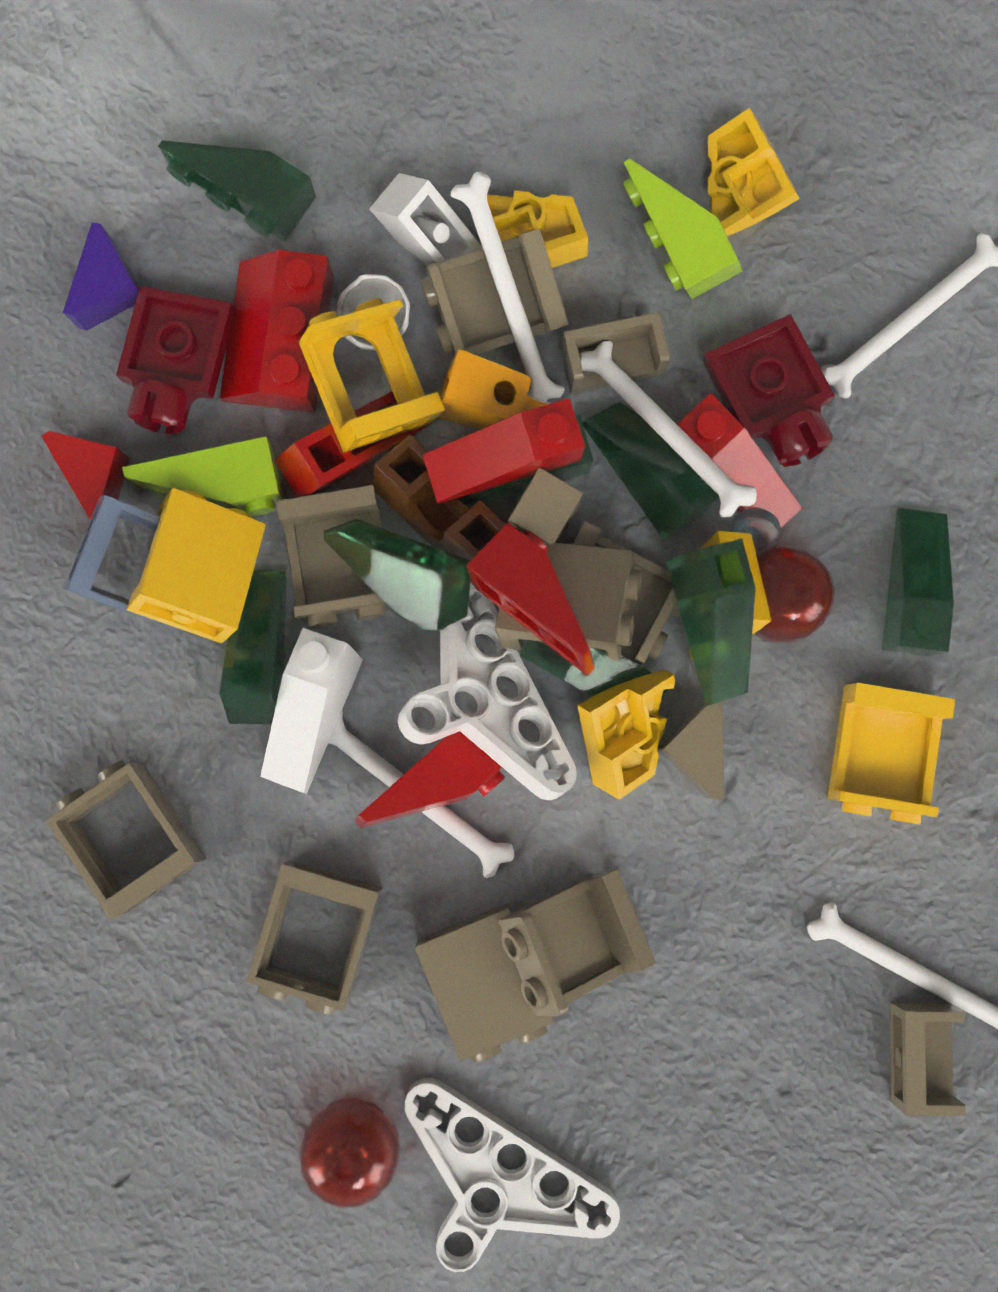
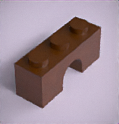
[373,434,506,586]

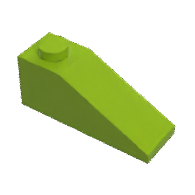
[122,436,286,516]

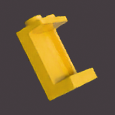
[127,487,266,643]
[827,683,955,825]

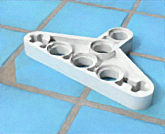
[398,577,577,800]
[405,1077,620,1272]

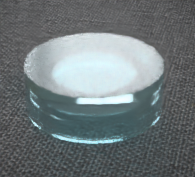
[731,508,781,557]

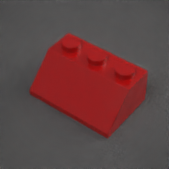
[220,250,334,413]

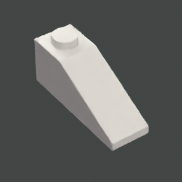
[261,628,363,794]

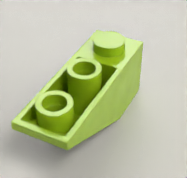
[623,158,743,299]

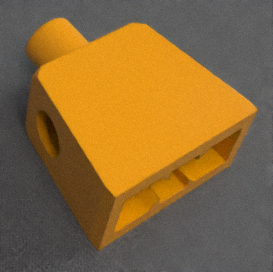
[438,349,551,430]

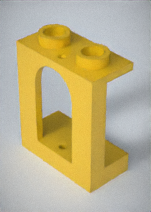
[299,298,445,453]

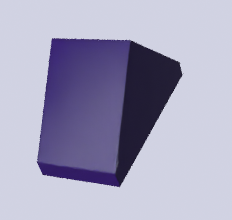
[63,222,139,330]

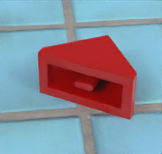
[41,431,130,519]

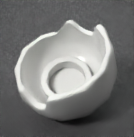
[336,274,410,350]

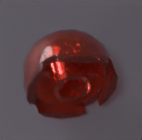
[754,546,835,643]
[299,1098,400,1209]

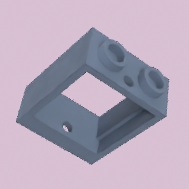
[63,495,185,633]

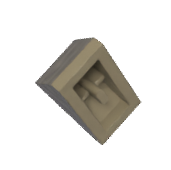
[658,699,724,799]

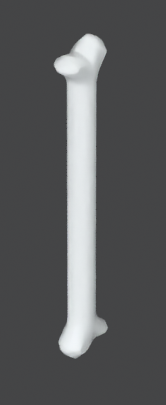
[451,172,565,401]
[820,232,998,399]
[579,340,757,517]
[328,711,514,878]
[807,902,998,1030]

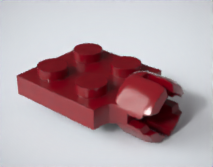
[116,286,236,434]
[702,314,835,467]

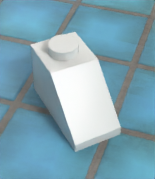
[369,173,483,265]

